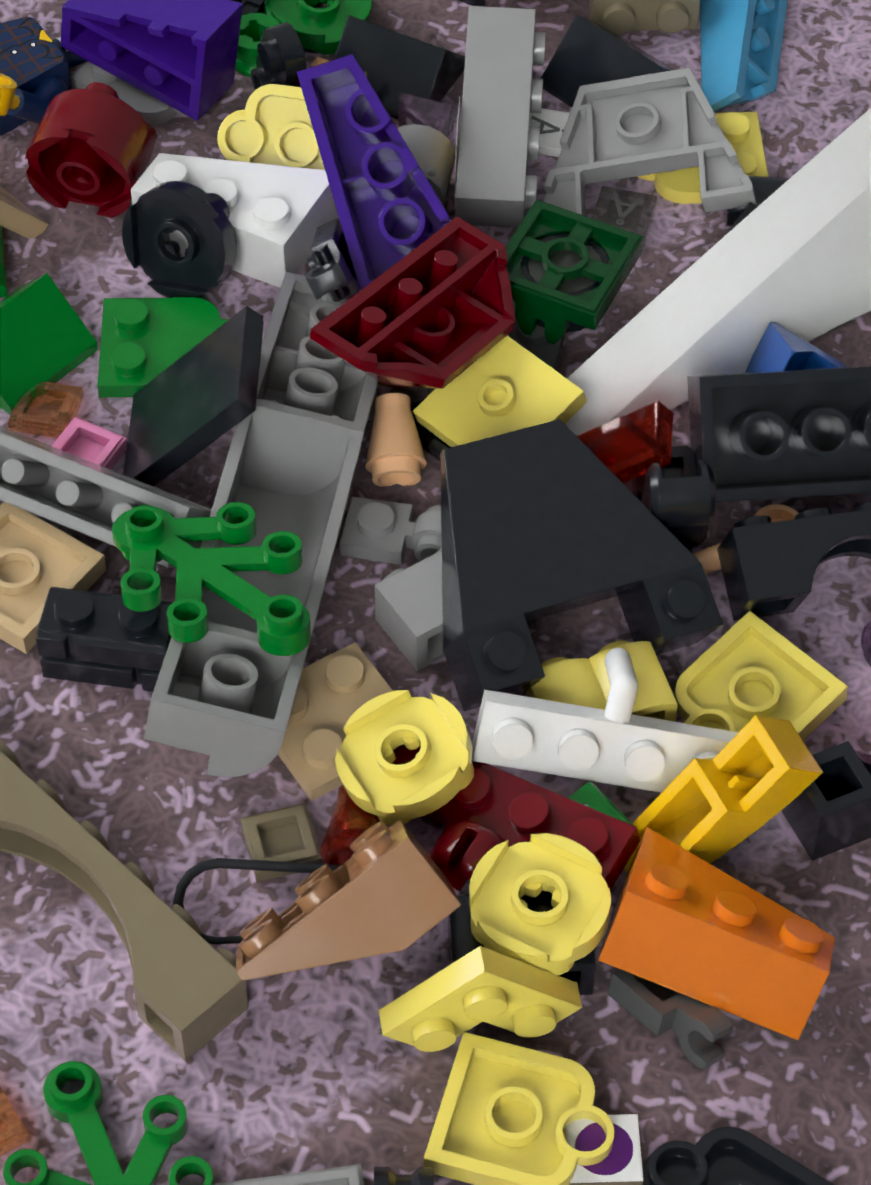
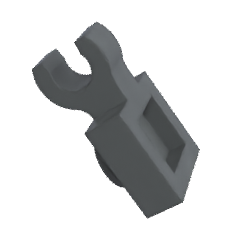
[607,969,733,1069]

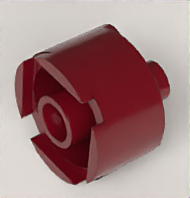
[25,82,157,218]

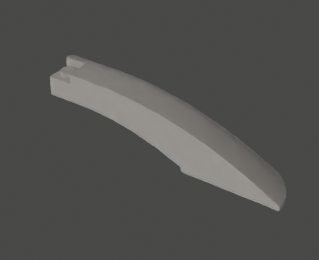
[144,271,379,777]

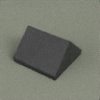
[334,15,465,125]
[540,15,674,107]

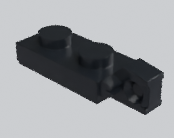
[304,218,360,302]

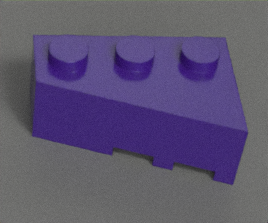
[60,0,243,121]

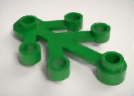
[112,502,311,656]
[3,1061,214,1185]

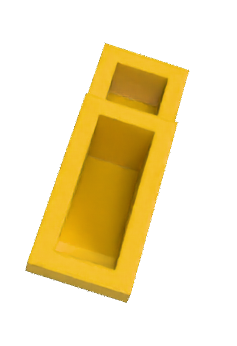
[624,715,823,872]

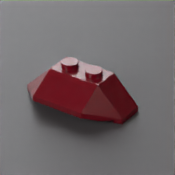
[310,217,516,389]

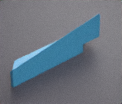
[700,0,788,112]

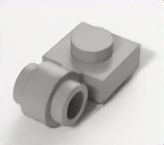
[339,496,442,565]

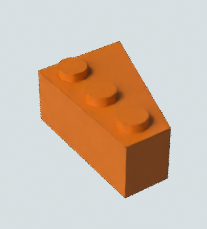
[598,827,835,1040]

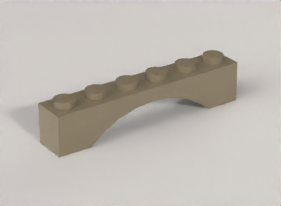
[0,740,248,1062]

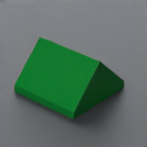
[0,273,98,417]

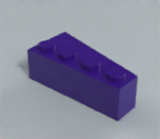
[297,54,451,291]

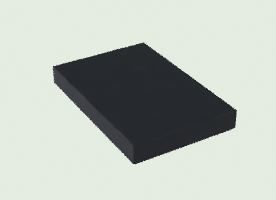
[123,306,264,487]

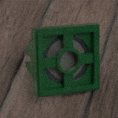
[506,199,644,344]

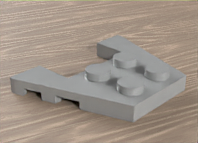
[543,67,756,216]

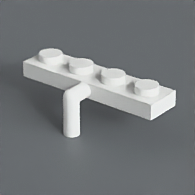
[472,648,739,793]

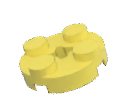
[335,690,474,826]
[469,833,611,975]

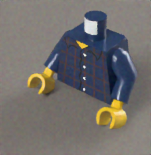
[0,17,87,136]

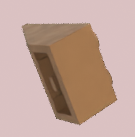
[236,819,461,981]

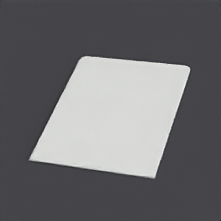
[455,97,460,195]

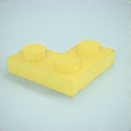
[378,946,583,1052]

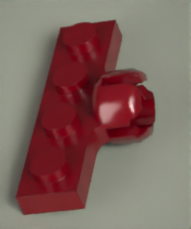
[392,744,641,891]

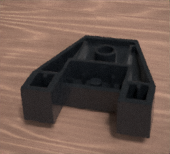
[440,419,723,712]

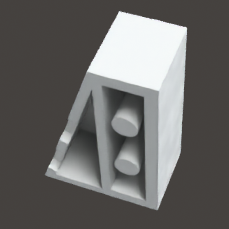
[131,153,339,288]

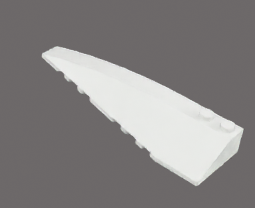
[565,108,871,450]

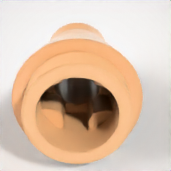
[365,393,427,487]

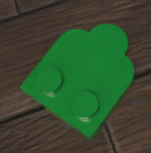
[97,297,229,398]

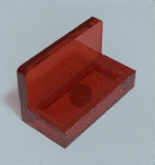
[577,401,674,483]

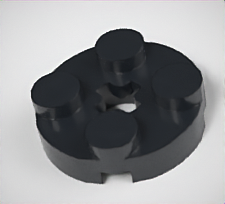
[122,181,236,298]

